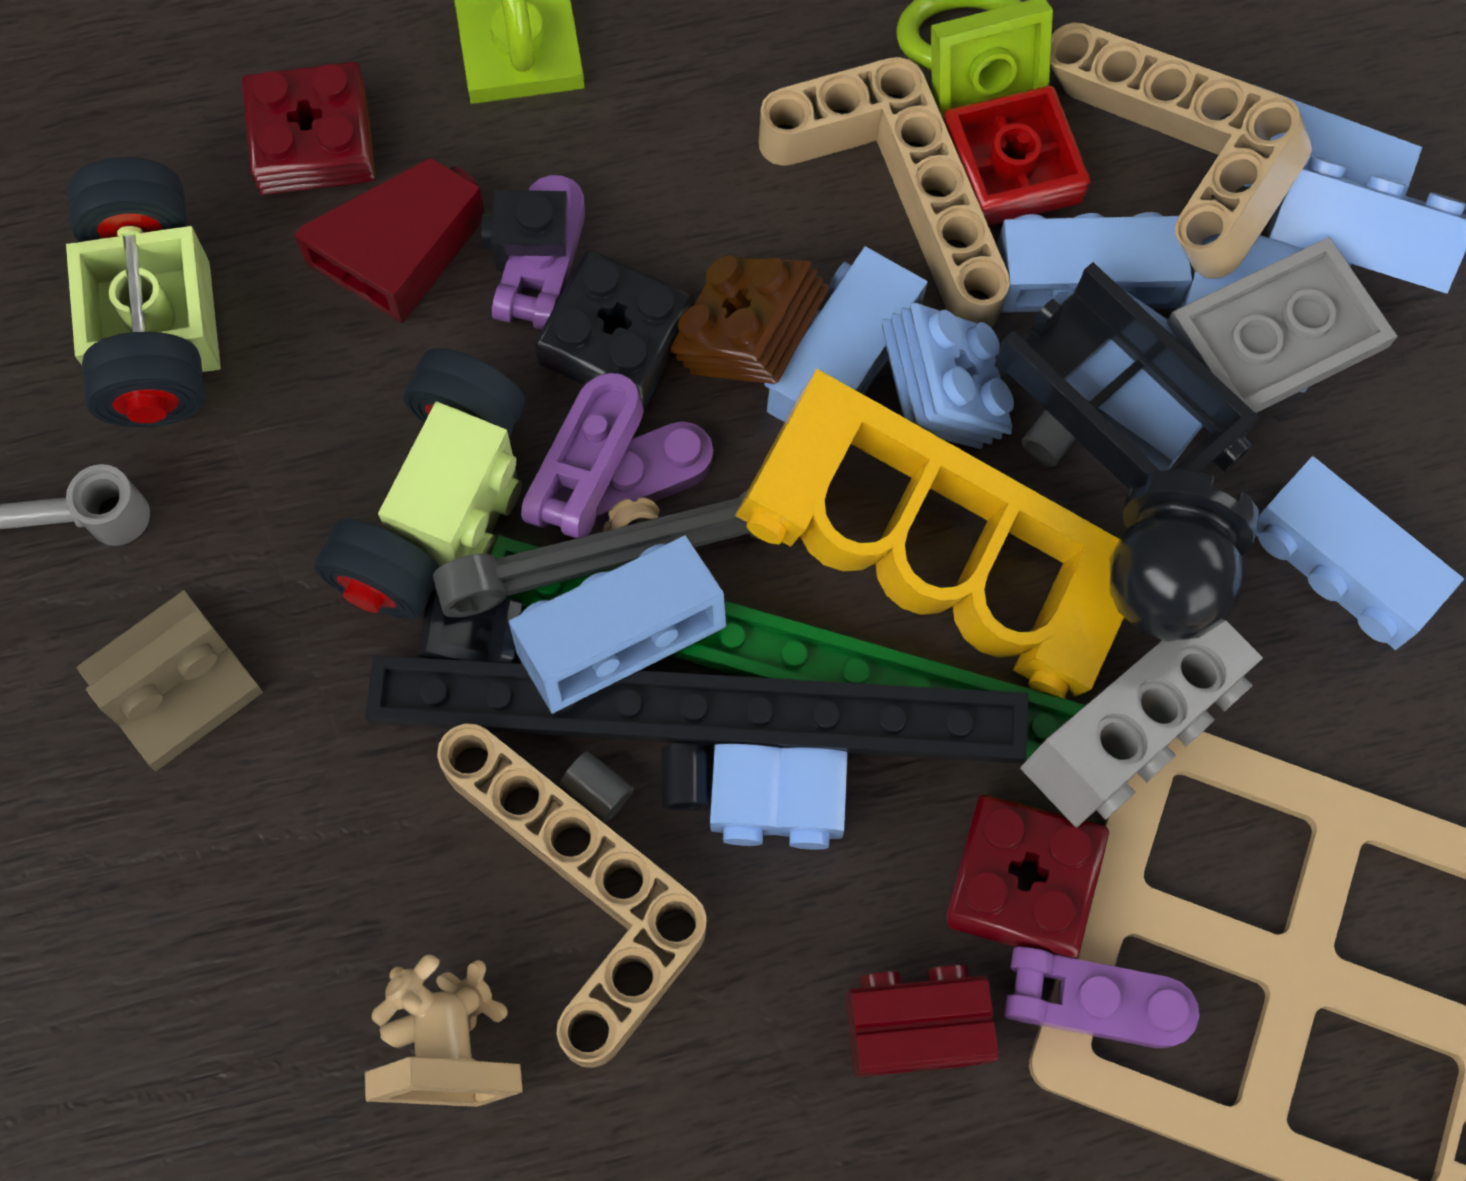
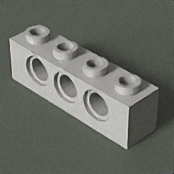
[1020,621,1263,828]

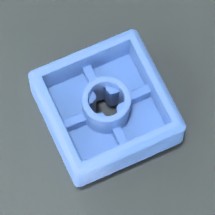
[882,302,1014,449]

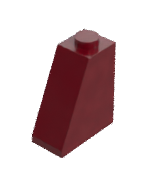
[295,158,485,324]

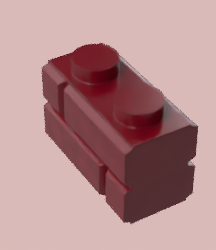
[846,965,999,1078]

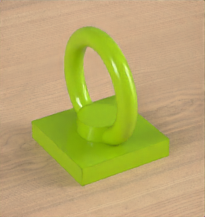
[455,0,585,104]
[896,0,1053,119]

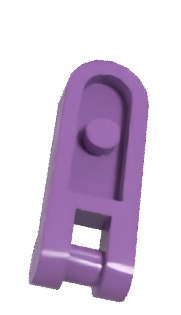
[492,175,585,330]
[521,373,644,538]
[557,422,713,527]
[1004,947,1199,1048]

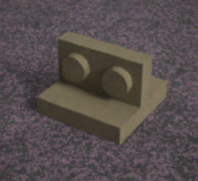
[76,590,263,771]

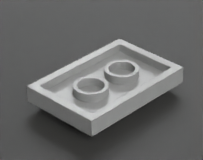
[1167,237,1398,413]

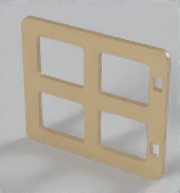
[1029,732,1466,1181]

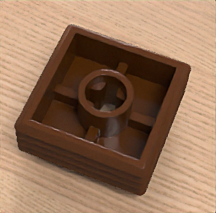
[669,255,830,384]

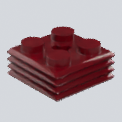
[242,61,376,195]
[947,794,1109,959]

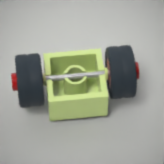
[66,157,221,427]
[314,348,525,620]

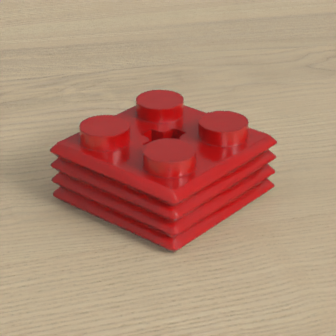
[943,85,1091,226]

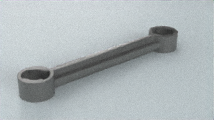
[432,489,759,618]

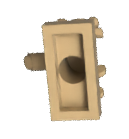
[365,954,523,1107]

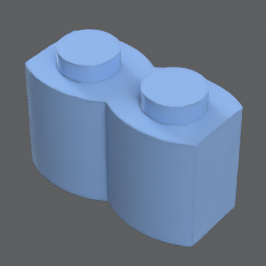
[710,744,847,850]

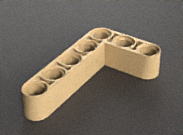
[1050,22,1312,279]
[758,57,1010,327]
[437,724,707,1068]

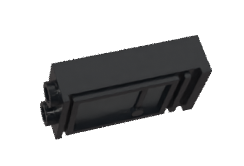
[994,262,1260,489]

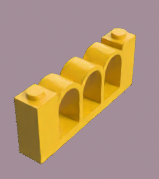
[735,369,1124,700]

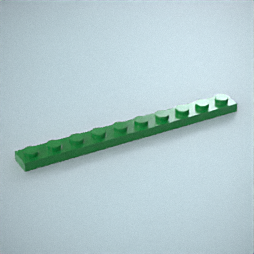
[491,535,1107,760]

